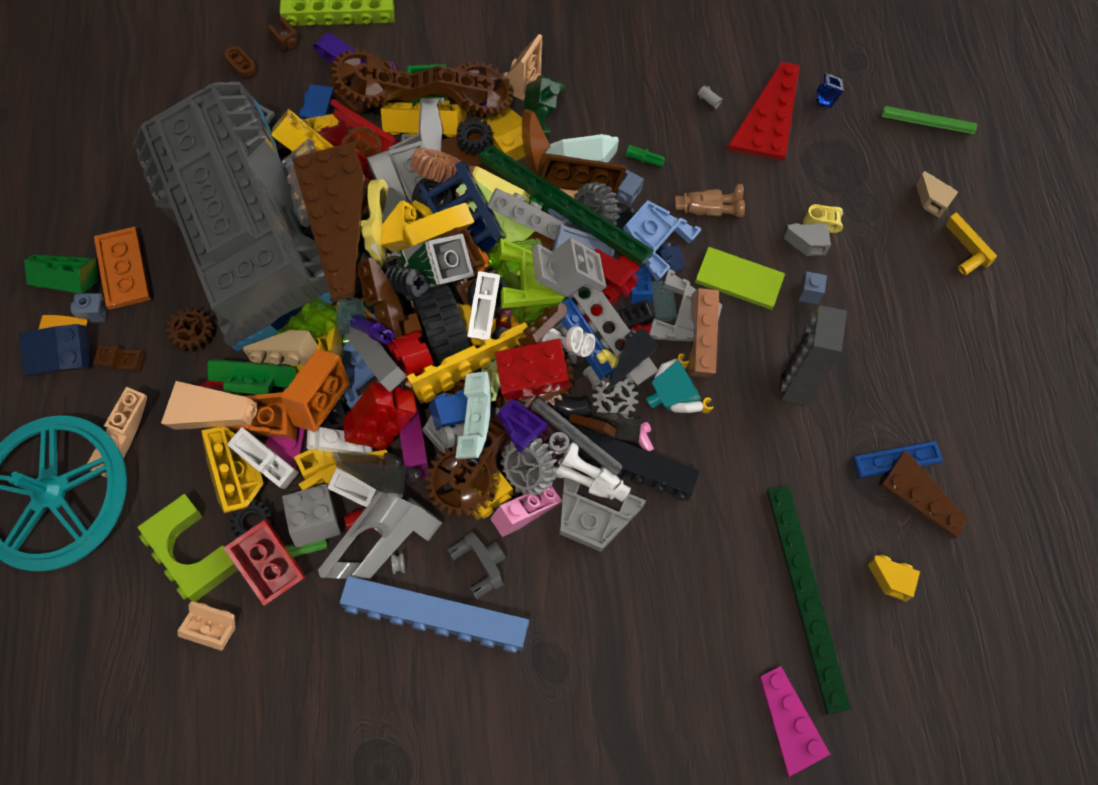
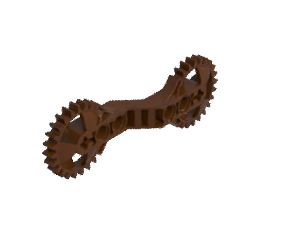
[329,48,514,119]
[425,352,575,518]

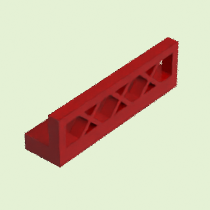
[330,99,399,153]

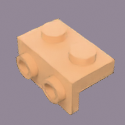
[177,601,235,651]

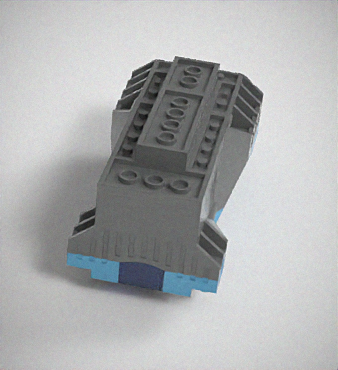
[132,82,333,352]

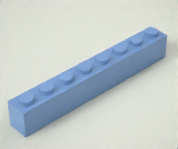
[340,576,529,653]

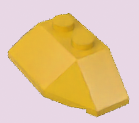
[201,427,264,513]

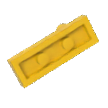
[946,212,997,276]

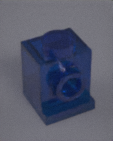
[816,73,844,108]

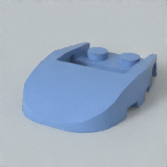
[342,341,403,409]

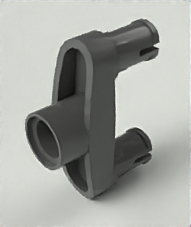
[447,531,506,600]

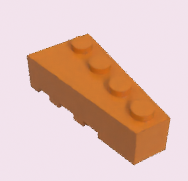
[213,392,297,441]

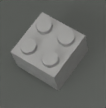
[282,484,341,548]

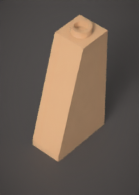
[161,381,257,430]

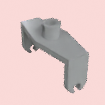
[419,98,444,151]

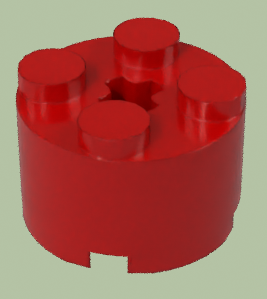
[387,330,434,381]

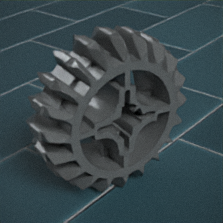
[574,182,621,225]

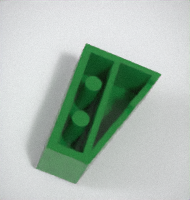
[24,254,98,294]

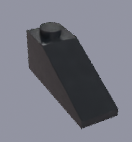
[605,327,660,392]

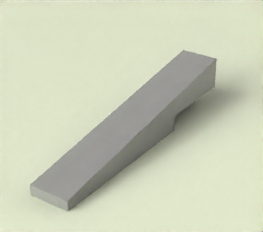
[341,314,407,392]

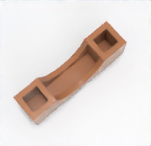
[688,288,719,378]

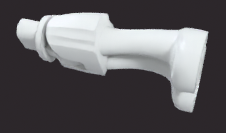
[537,326,595,357]
[554,442,631,502]

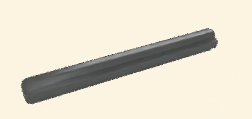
[531,398,623,475]

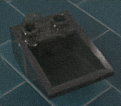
[332,452,422,494]

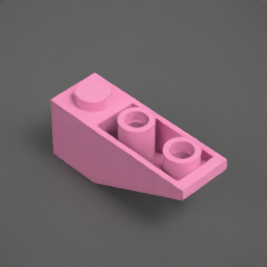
[490,486,562,537]

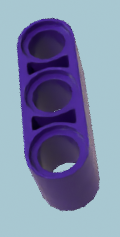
[313,32,366,64]

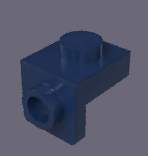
[655,242,686,274]

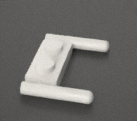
[307,427,373,456]

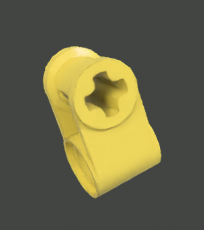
[803,204,843,233]

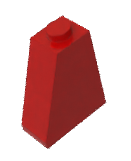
[594,248,639,298]

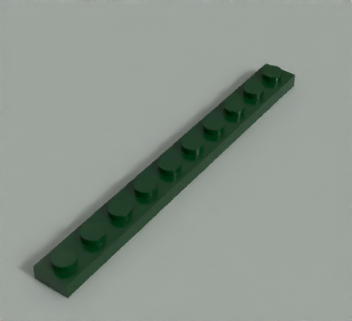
[478,145,654,267]
[767,486,851,715]

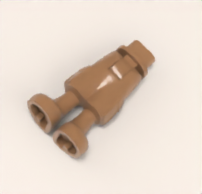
[675,184,745,218]

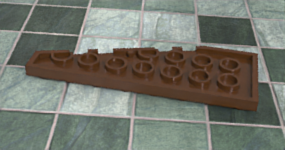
[292,142,365,302]

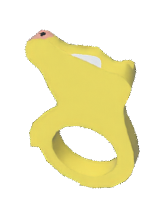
[360,179,388,268]

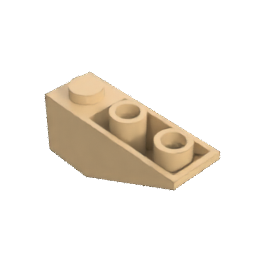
[243,330,317,365]

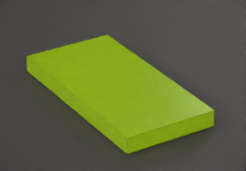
[695,247,785,310]

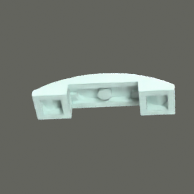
[456,372,490,459]

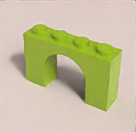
[137,494,238,602]

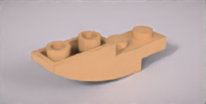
[87,387,147,478]

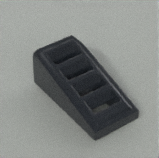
[609,300,654,332]

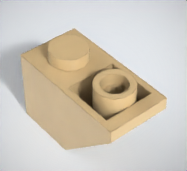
[916,171,958,218]

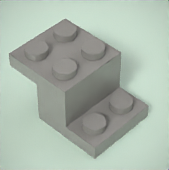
[531,238,606,297]

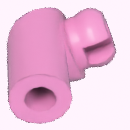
[635,422,654,451]

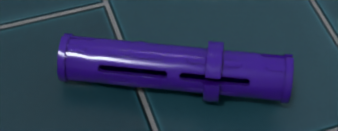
[350,315,394,344]

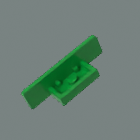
[207,359,296,395]

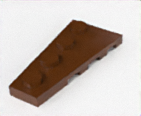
[880,450,969,539]

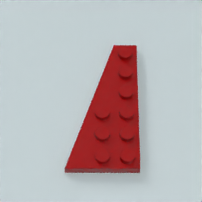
[727,62,800,161]

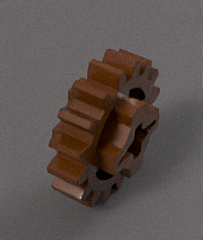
[165,307,214,352]

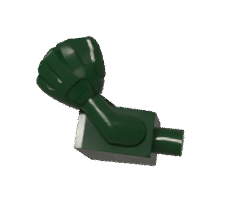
[523,74,566,138]

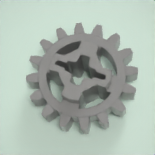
[591,375,639,422]

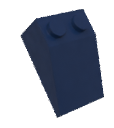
[19,324,91,376]

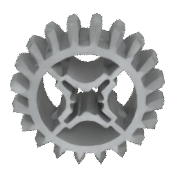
[500,438,558,495]

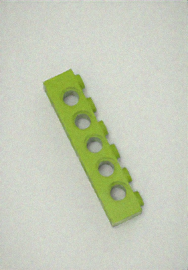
[280,0,395,26]

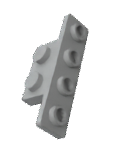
[487,188,565,241]

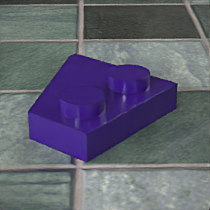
[498,399,547,453]

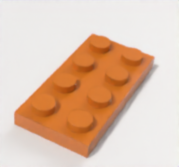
[94,227,151,310]

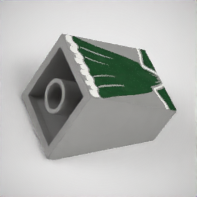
[400,234,474,288]

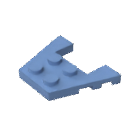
[623,200,702,281]

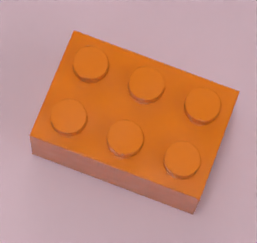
[281,349,350,432]

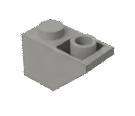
[784,223,831,256]

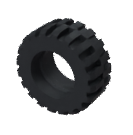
[412,284,470,367]

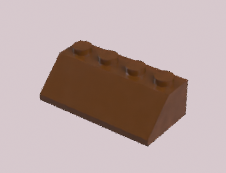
[538,153,626,193]

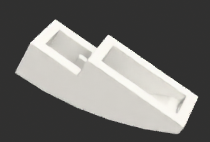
[468,271,500,340]
[227,427,299,490]
[328,468,404,507]

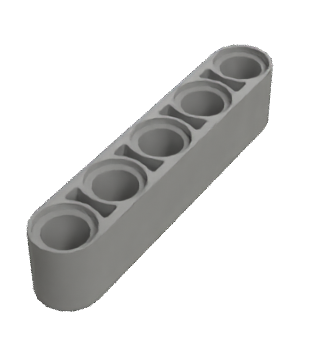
[367,151,407,200]

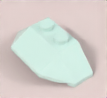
[545,134,619,163]

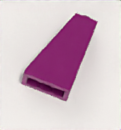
[395,397,430,481]

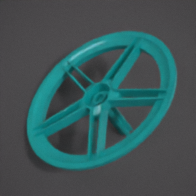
[0,415,127,572]

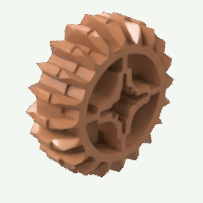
[410,147,461,185]

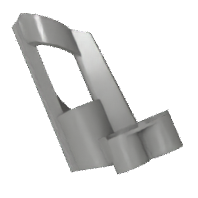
[318,490,443,579]

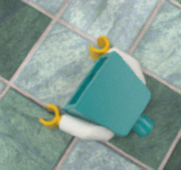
[646,353,714,413]

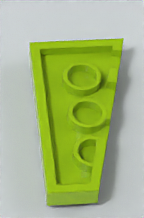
[456,180,535,246]

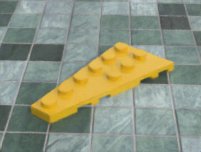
[407,322,528,404]

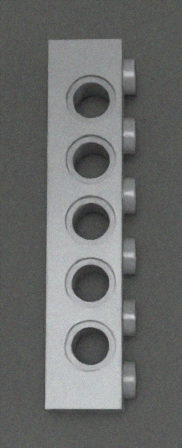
[568,284,658,387]

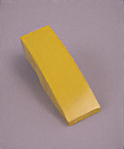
[403,203,474,247]

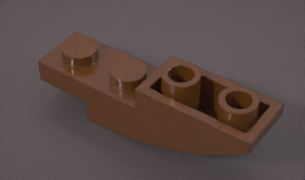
[356,258,405,348]

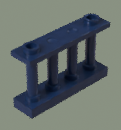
[419,161,506,244]

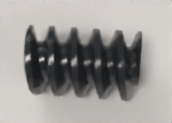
[385,265,430,297]

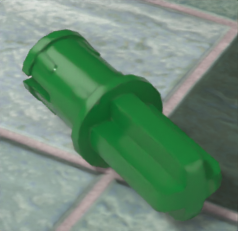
[626,145,665,167]

